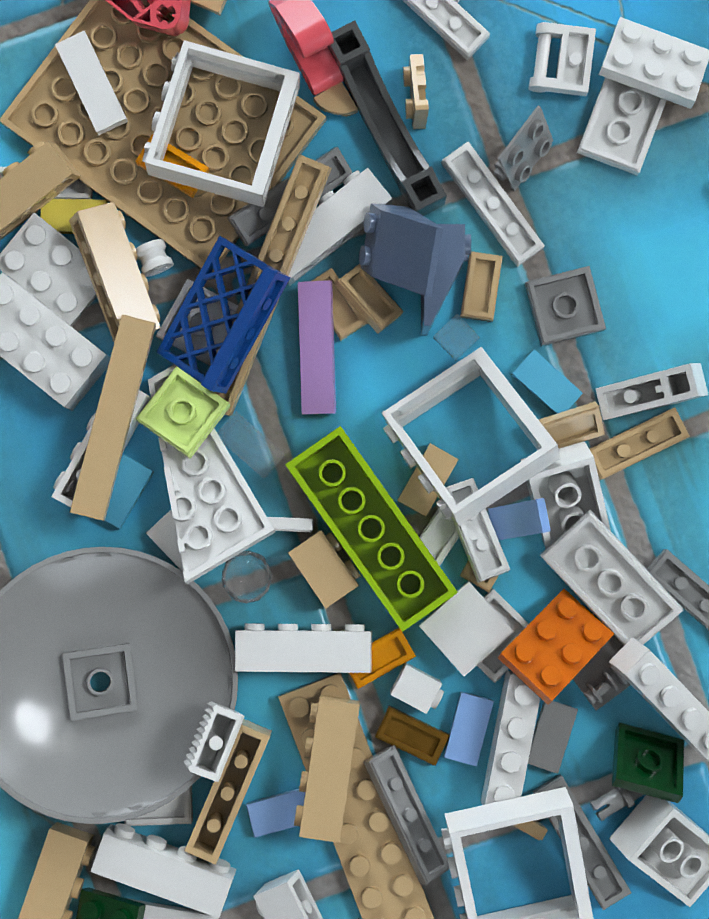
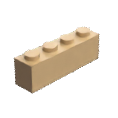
[0,141,81,240]
[69,202,160,342]
[294,695,360,843]
[184,719,272,865]
[18,822,96,919]

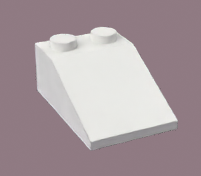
[521,441,611,549]
[609,795,709,907]

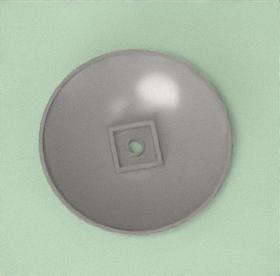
[0,547,238,824]

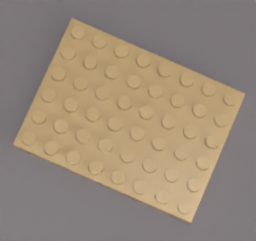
[0,0,327,272]

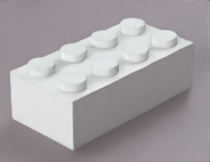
[0,272,110,411]

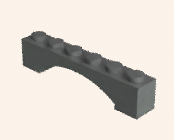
[328,20,447,216]

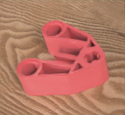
[105,0,191,36]
[268,0,344,96]

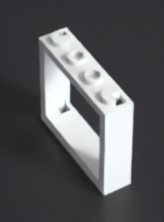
[142,40,300,207]
[382,347,561,526]
[441,787,593,919]

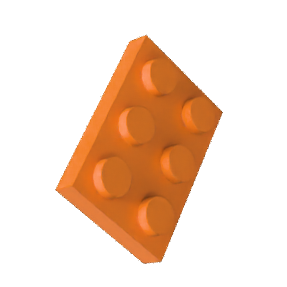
[497,589,614,705]

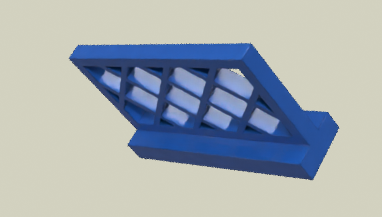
[156,236,291,394]

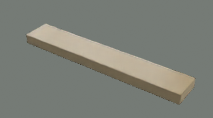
[70,314,156,521]

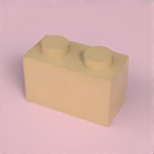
[288,530,360,609]

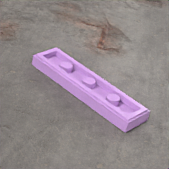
[298,280,336,414]

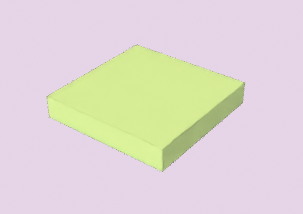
[136,366,231,459]

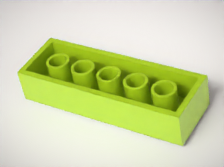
[285,426,458,632]

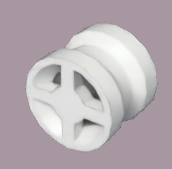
[136,239,174,277]

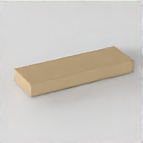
[590,407,690,480]

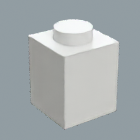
[390,662,444,714]

